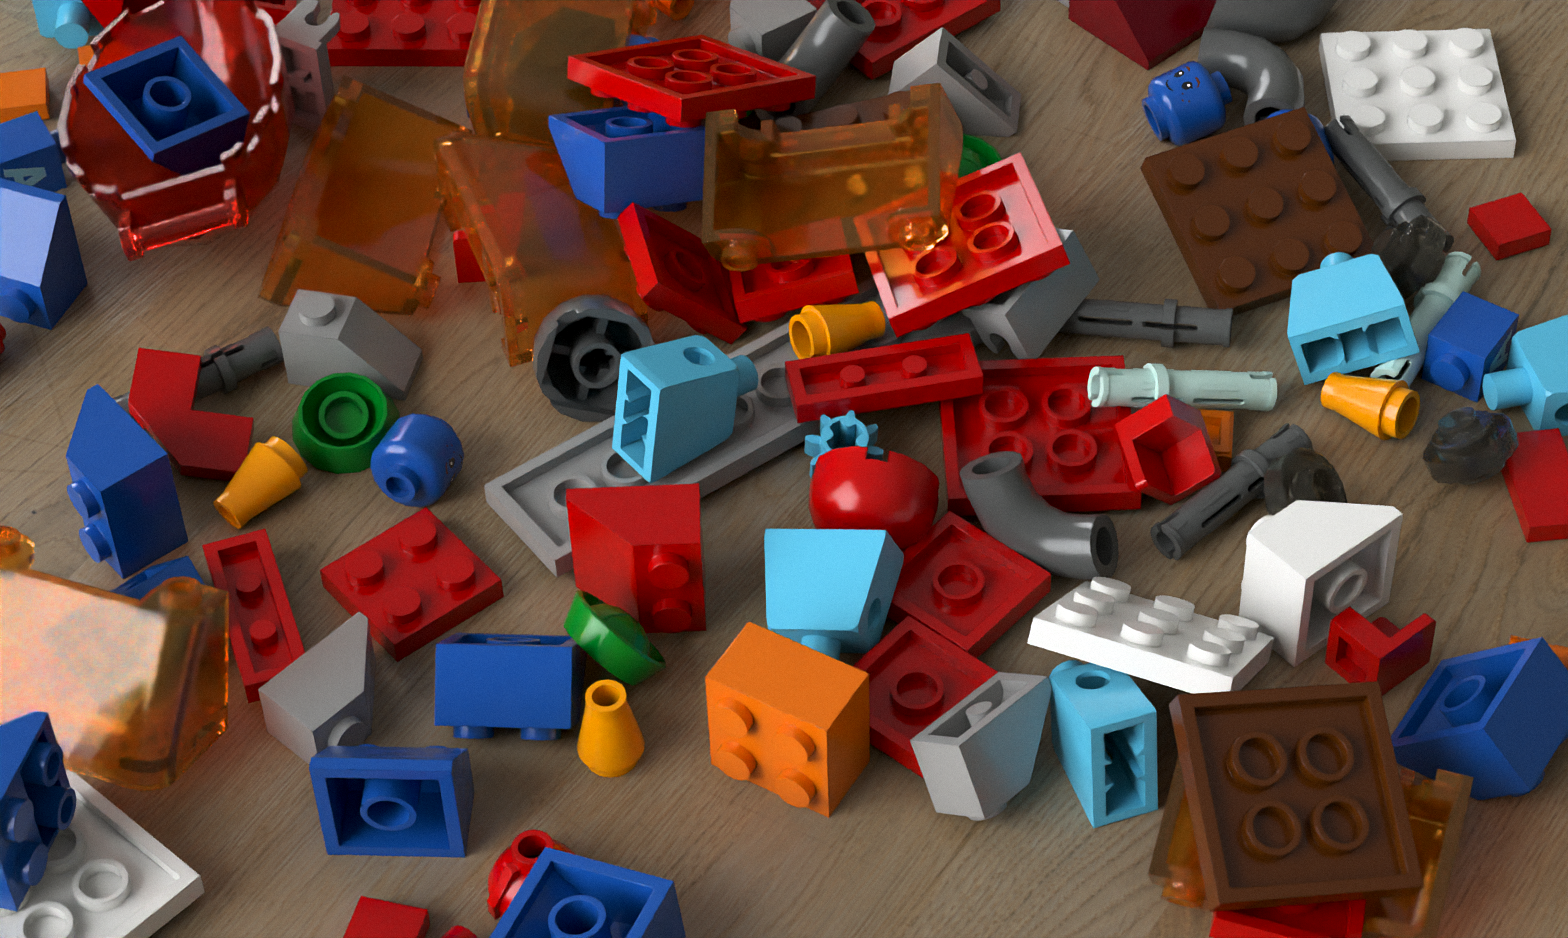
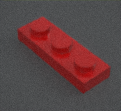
[785,333,983,423]
[202,528,305,703]

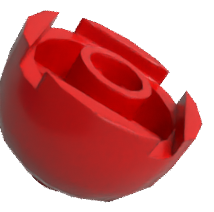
[808,446,940,552]

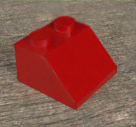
[566,483,706,634]

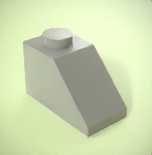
[728,0,817,62]
[888,27,1021,137]
[278,289,423,400]
[258,612,376,765]
[910,672,1052,821]

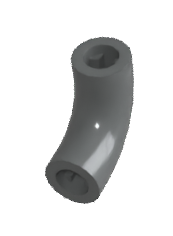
[1197,26,1305,125]

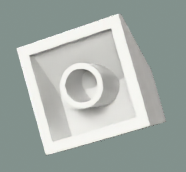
[1239,500,1403,667]

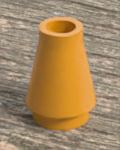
[789,301,886,359]
[1321,372,1420,441]
[213,436,308,529]
[577,680,645,777]

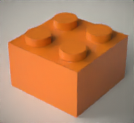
[705,621,870,818]

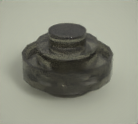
[1371,215,1446,300]
[1423,407,1519,485]
[1264,448,1347,515]

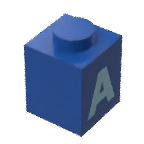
[0,111,70,192]
[1421,291,1519,403]

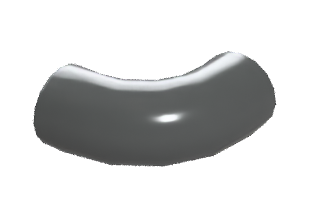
[754,0,875,123]
[1206,0,1337,44]
[959,451,1119,580]

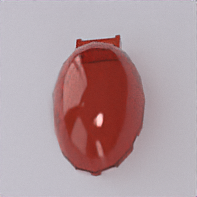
[57,0,295,262]

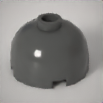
[533,295,655,422]

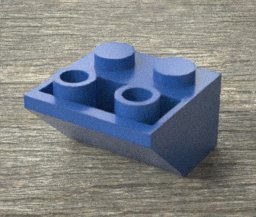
[0,711,76,911]

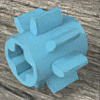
[804,410,884,478]

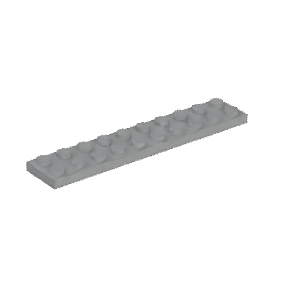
[484,277,983,578]

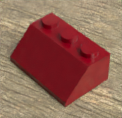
[1068,0,1216,70]

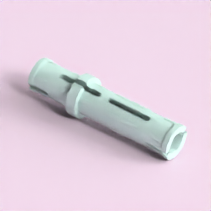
[1370,251,1481,388]
[1087,363,1277,411]

